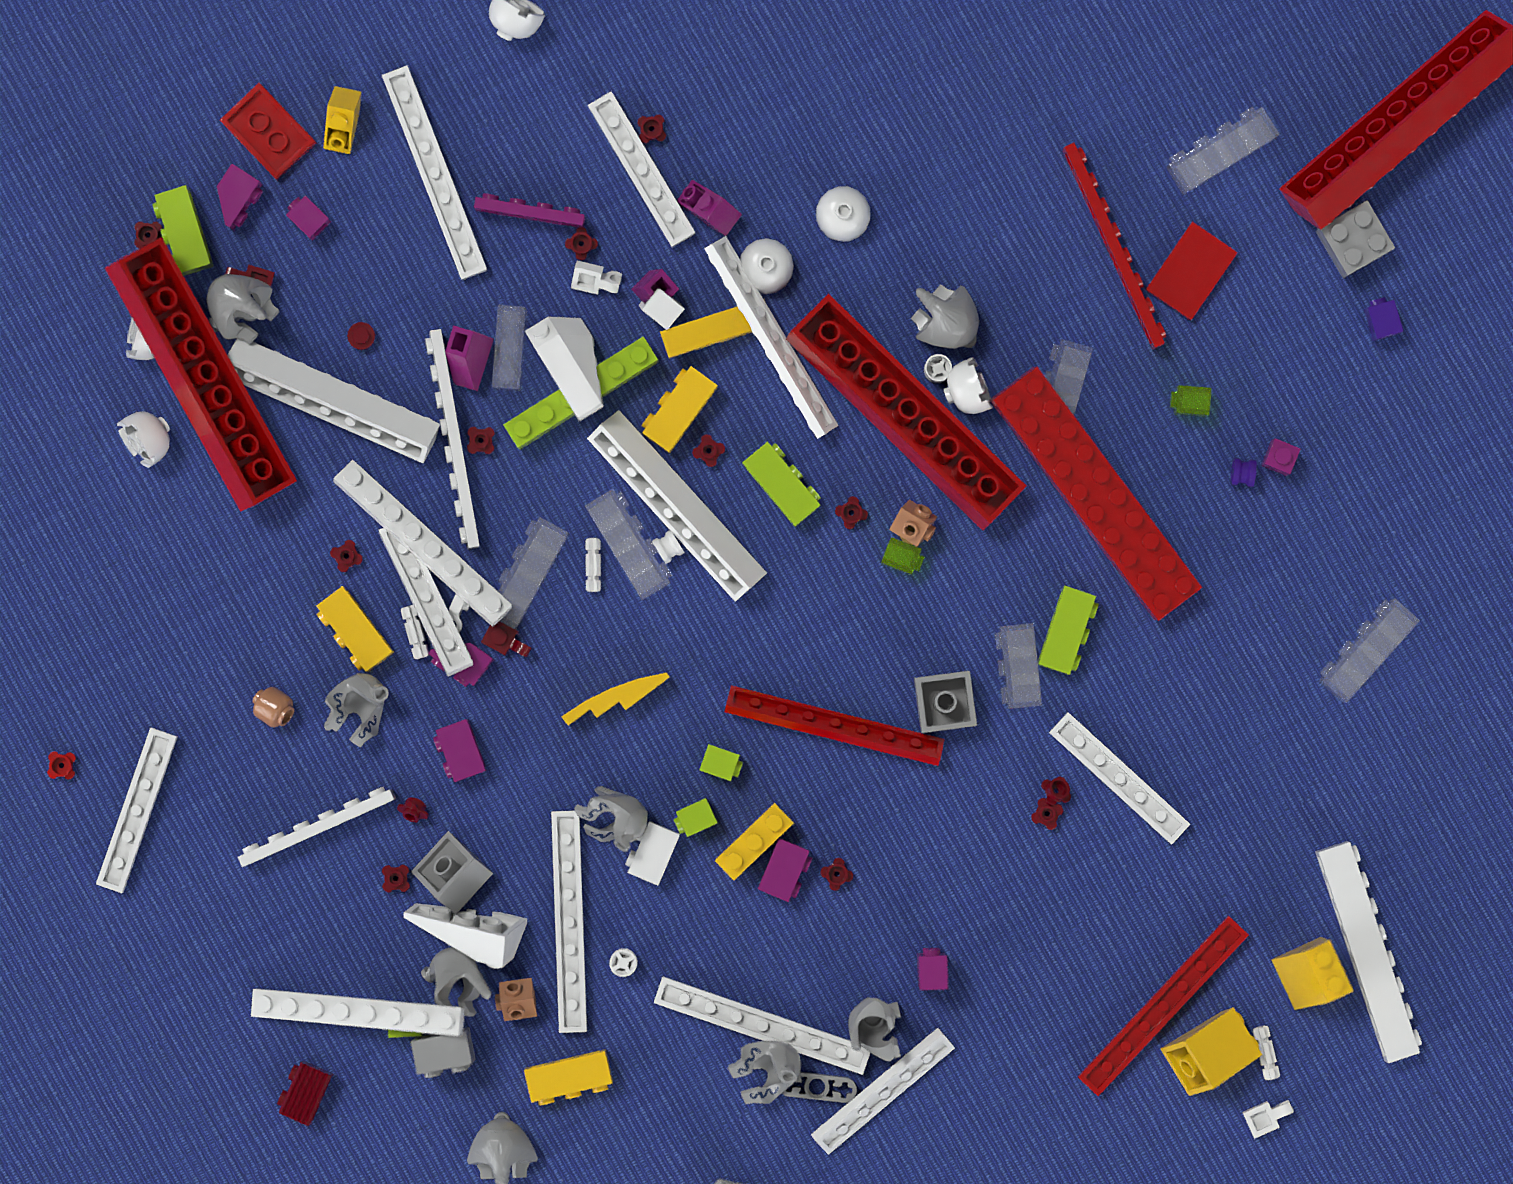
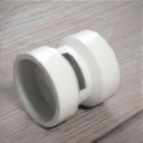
[924,354,952,383]

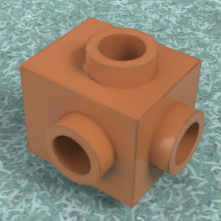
[889,499,938,547]
[495,978,537,1021]

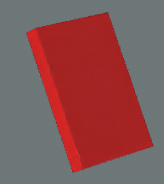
[220,83,316,180]
[1146,222,1238,321]

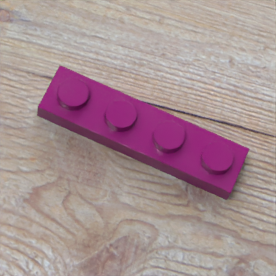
[474,194,585,228]

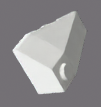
[525,317,603,421]
[404,903,527,968]

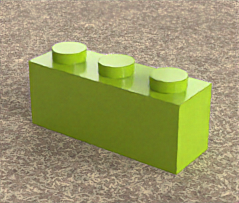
[152,185,214,276]
[742,441,821,527]
[1037,586,1099,675]

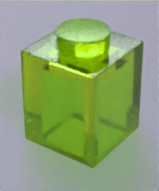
[1170,385,1211,417]
[880,537,925,575]

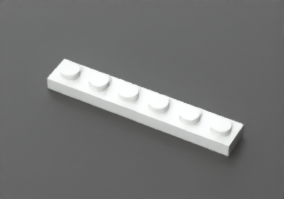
[588,92,695,247]
[379,528,473,676]
[1049,712,1190,844]
[96,728,178,893]
[238,786,396,867]
[811,1028,955,1155]

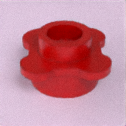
[47,751,76,780]

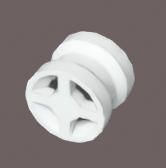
[652,530,684,564]
[610,948,637,977]

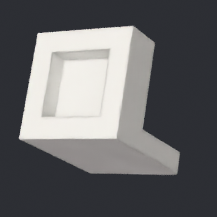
[639,289,684,330]

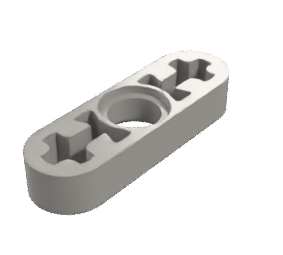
[781,1072,857,1103]

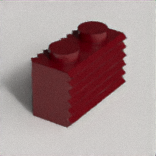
[277,1060,333,1126]

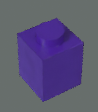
[1364,297,1403,341]

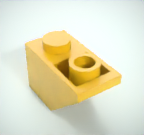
[323,86,361,154]

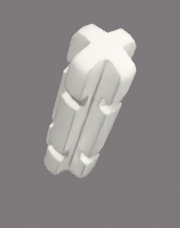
[586,538,601,592]
[401,605,429,659]
[1253,1026,1280,1080]

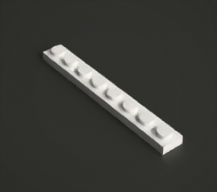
[382,66,488,280]
[704,236,838,439]
[425,329,479,549]
[333,460,512,627]
[551,811,587,1033]
[654,976,870,1075]
[251,988,465,1036]

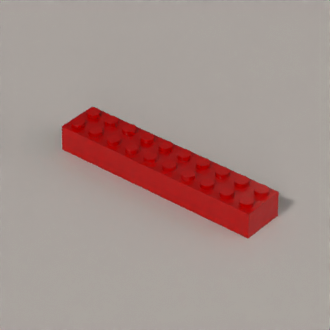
[1279,10,1513,230]
[105,237,297,512]
[786,294,1026,530]
[990,367,1202,621]

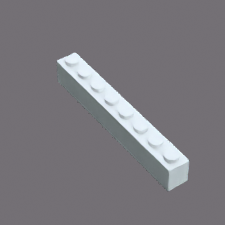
[228,339,440,463]
[587,410,767,602]
[1315,841,1422,1063]

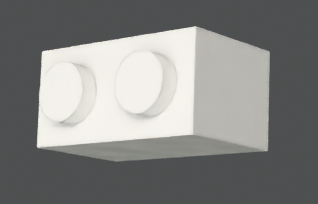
[625,821,680,885]

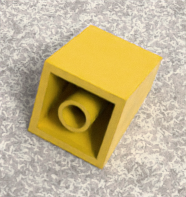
[1271,937,1353,1010]
[1161,1007,1262,1096]

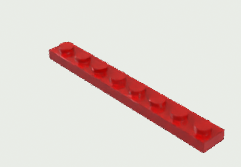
[1062,143,1166,350]
[724,685,945,766]
[1077,916,1249,1096]

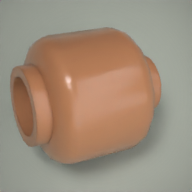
[252,687,295,727]

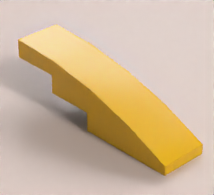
[660,300,766,359]
[562,673,670,726]

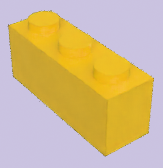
[641,366,718,454]
[316,586,394,672]
[715,802,794,880]
[524,1049,613,1106]

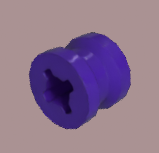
[1230,458,1257,487]

